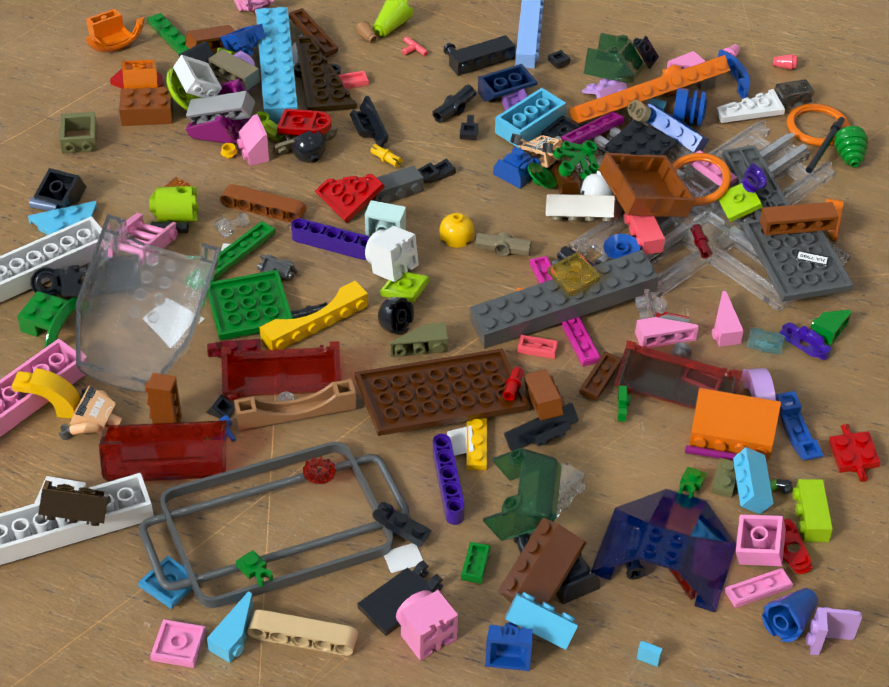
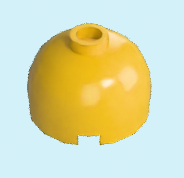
[439,213,475,248]

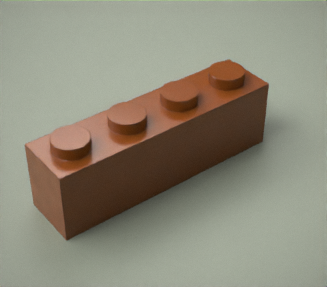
[760,202,839,236]

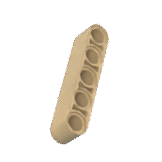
[247,610,358,656]

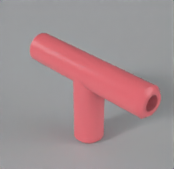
[402,36,428,56]

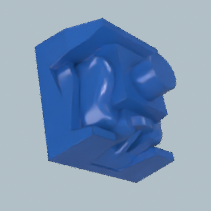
[220,24,265,56]
[493,147,541,189]
[485,622,532,671]

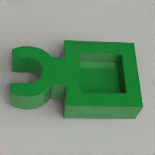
[617,386,631,422]
[678,467,707,498]
[236,550,273,587]

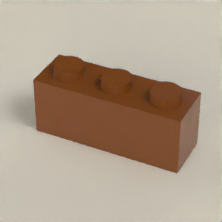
[185,25,235,52]
[523,369,565,420]
[145,373,182,431]

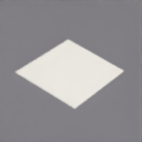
[447,426,474,456]
[384,543,423,573]

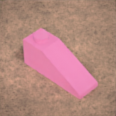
[712,291,743,347]
[635,317,698,349]

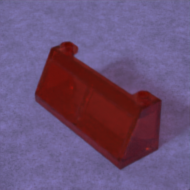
[221,341,341,400]

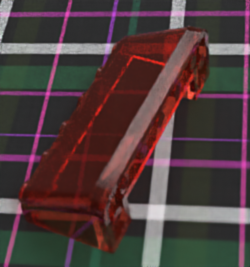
[99,420,227,482]

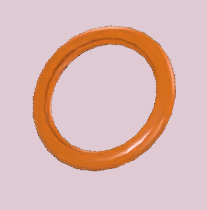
[786,103,850,146]
[672,153,732,206]

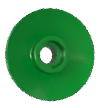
[528,163,557,189]

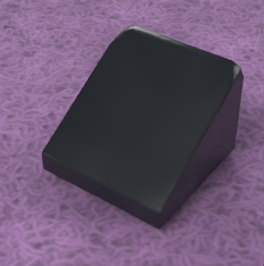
[207,394,235,419]

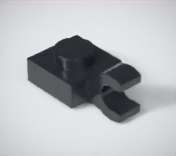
[460,115,478,140]

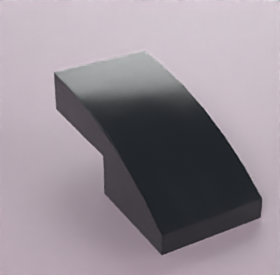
[418,158,456,183]

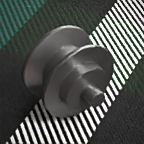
[670,342,692,363]

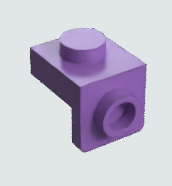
[501,89,528,111]

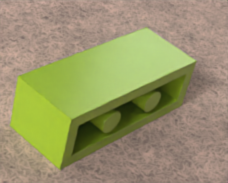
[792,479,833,542]

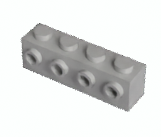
[186,91,255,124]

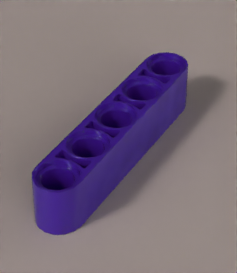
[291,218,370,260]
[433,434,464,525]

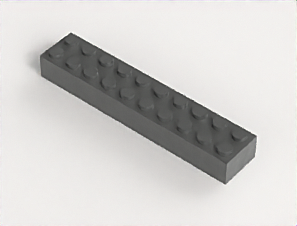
[470,250,659,349]

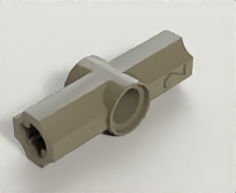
[475,232,532,256]

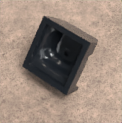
[556,553,600,605]

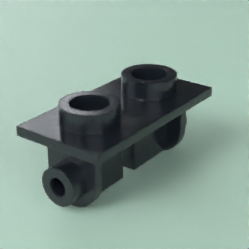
[633,36,659,69]

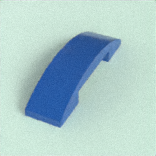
[718,49,750,99]
[776,391,823,461]

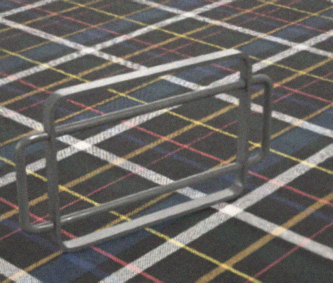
[139,442,409,608]

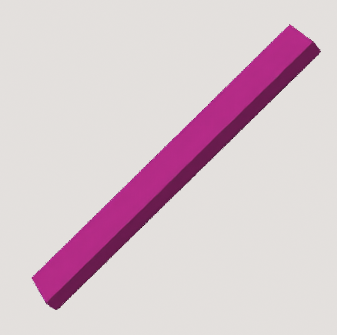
[529,256,600,366]

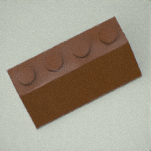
[498,518,586,605]

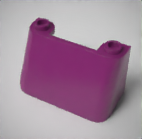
[186,79,254,144]

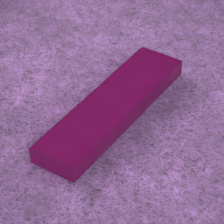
[561,112,624,144]

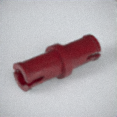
[690,224,712,259]

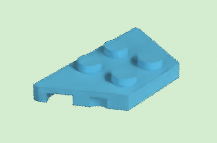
[28,201,97,235]

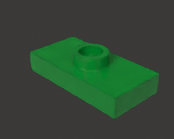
[461,542,491,584]

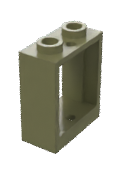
[60,112,97,153]

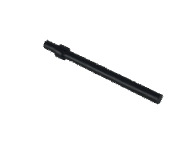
[806,117,845,173]

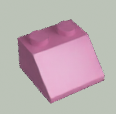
[237,114,269,166]

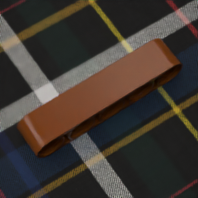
[220,184,307,223]

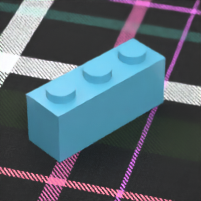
[733,447,774,514]
[505,592,578,650]

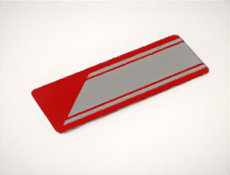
[652,310,690,323]

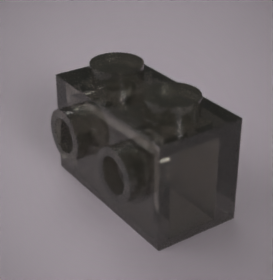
[775,79,814,108]

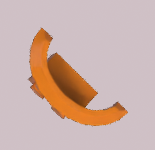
[85,9,144,52]

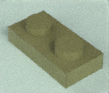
[711,458,736,498]

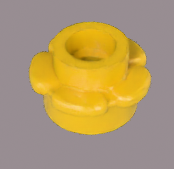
[220,143,237,159]

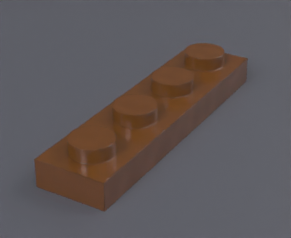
[289,8,338,57]

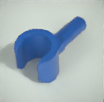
[219,415,236,442]

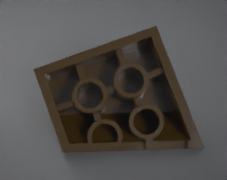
[38,480,109,526]

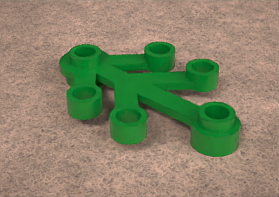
[553,140,600,180]

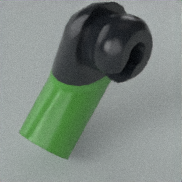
[770,479,793,494]

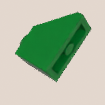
[811,310,852,346]

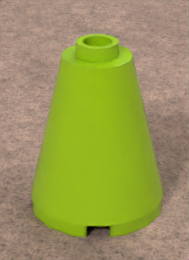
[373,0,414,37]

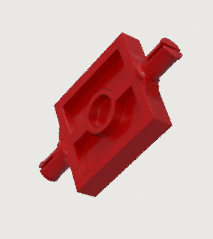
[829,424,880,482]

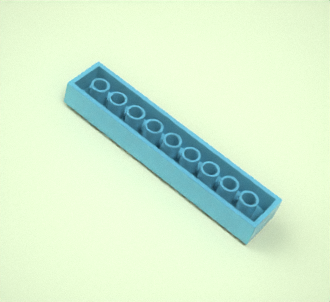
[256,7,298,124]

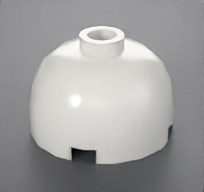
[581,170,615,196]

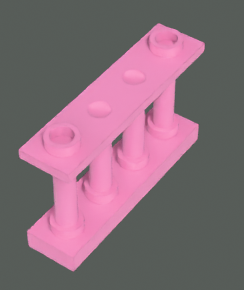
[102,213,177,266]

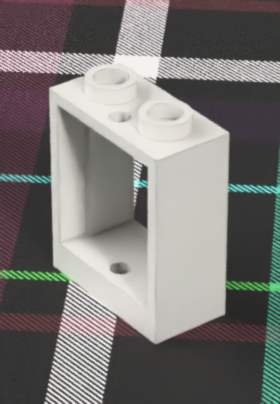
[173,55,222,98]

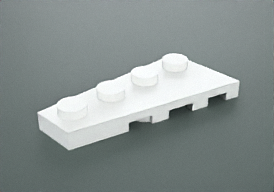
[716,89,785,123]

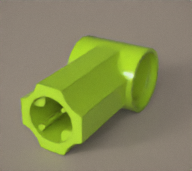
[256,111,283,142]

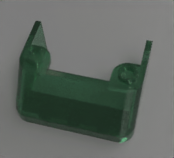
[583,33,643,83]
[483,448,562,541]

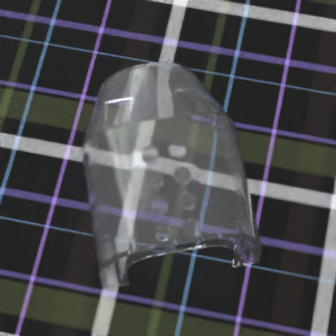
[76,214,221,393]

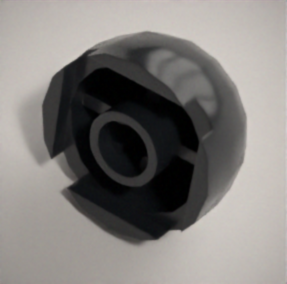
[290,130,326,163]
[378,297,414,335]

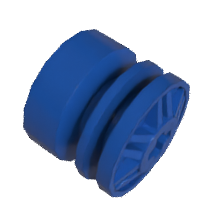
[673,88,707,127]

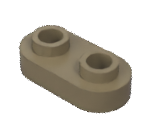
[628,100,651,123]

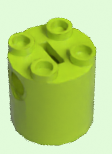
[149,186,199,222]

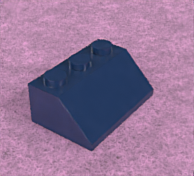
[478,64,538,102]

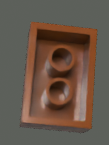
[119,87,173,126]

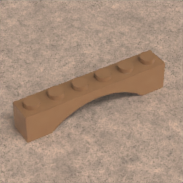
[234,379,356,430]

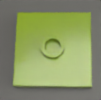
[718,183,763,222]
[380,272,430,303]

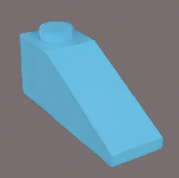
[207,592,253,663]

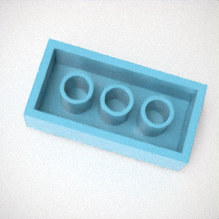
[495,88,566,148]

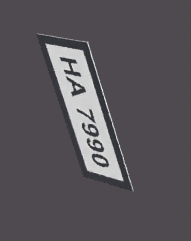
[795,250,829,266]

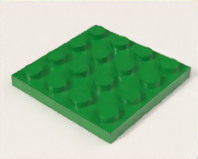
[205,270,293,340]

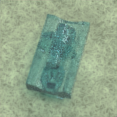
[747,328,785,355]

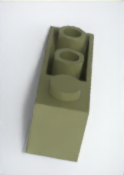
[390,322,448,357]

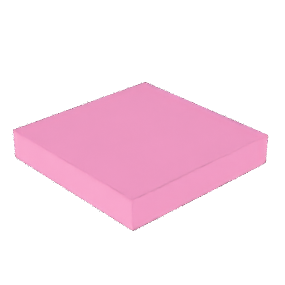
[150,619,207,668]

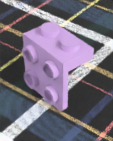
[582,78,627,99]
[806,607,862,655]

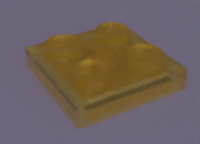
[547,251,600,297]

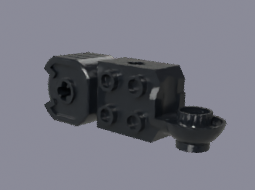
[31,255,141,297]

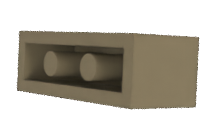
[208,50,260,91]

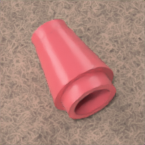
[773,54,797,70]

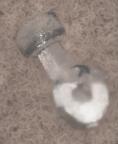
[214,212,250,237]

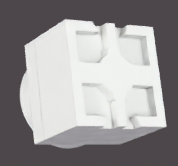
[365,226,419,282]

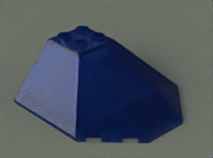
[591,489,736,612]

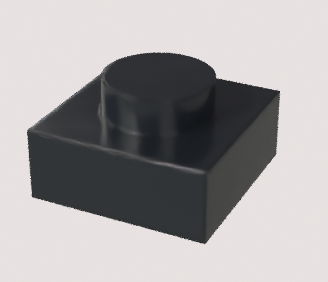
[548,50,570,68]

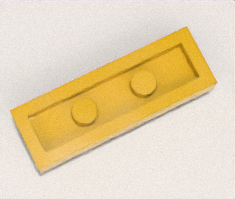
[466,418,487,470]

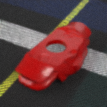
[783,519,813,574]

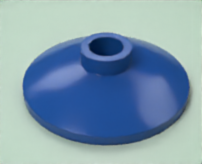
[603,234,640,259]

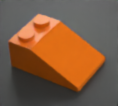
[122,59,158,89]

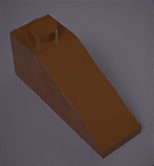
[551,162,580,195]

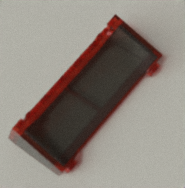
[614,340,743,409]

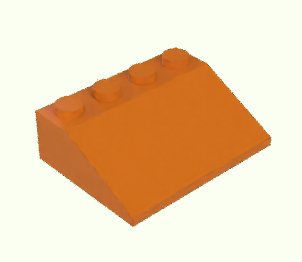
[689,388,781,459]

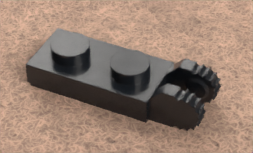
[372,502,432,547]

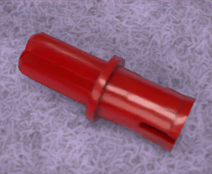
[503,366,524,401]

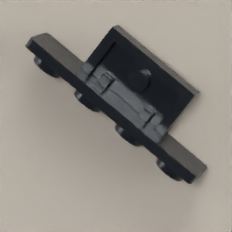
[350,96,389,148]
[504,403,579,451]

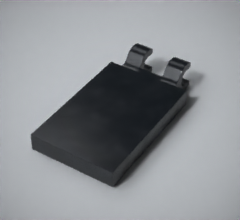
[357,561,443,636]

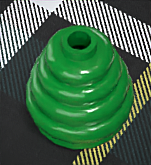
[834,126,868,168]

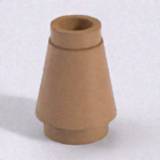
[356,21,378,43]

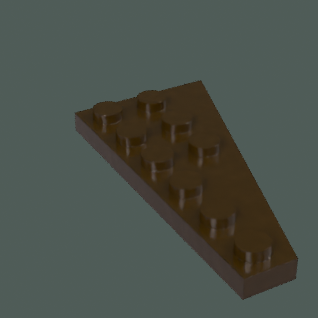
[295,36,357,111]

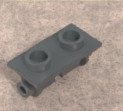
[257,254,298,280]

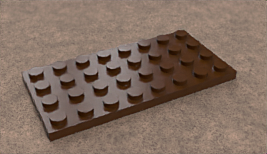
[355,348,530,436]

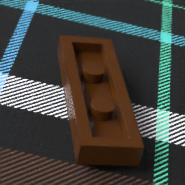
[579,351,622,401]

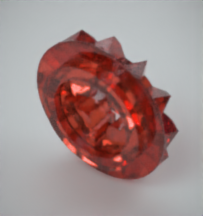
[303,456,336,484]

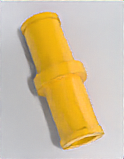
[371,144,403,168]

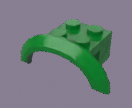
[17,291,86,348]

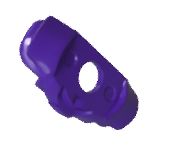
[741,163,767,193]
[779,322,831,360]

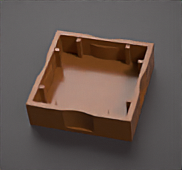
[598,153,696,217]

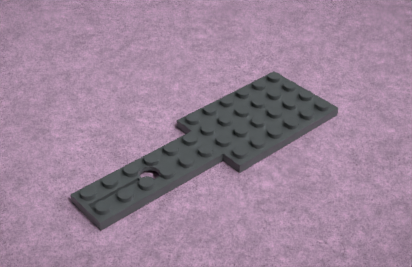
[722,145,853,302]

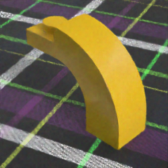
[12,368,81,419]

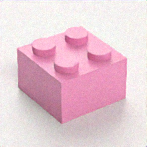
[736,515,786,566]

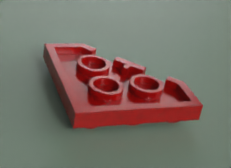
[315,174,385,223]

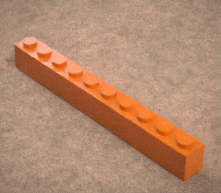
[569,55,730,124]

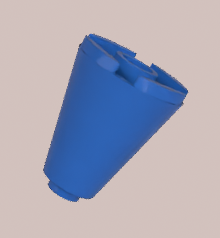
[762,588,818,642]

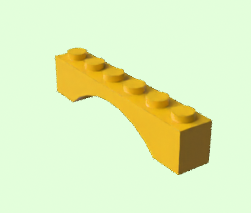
[260,281,368,354]

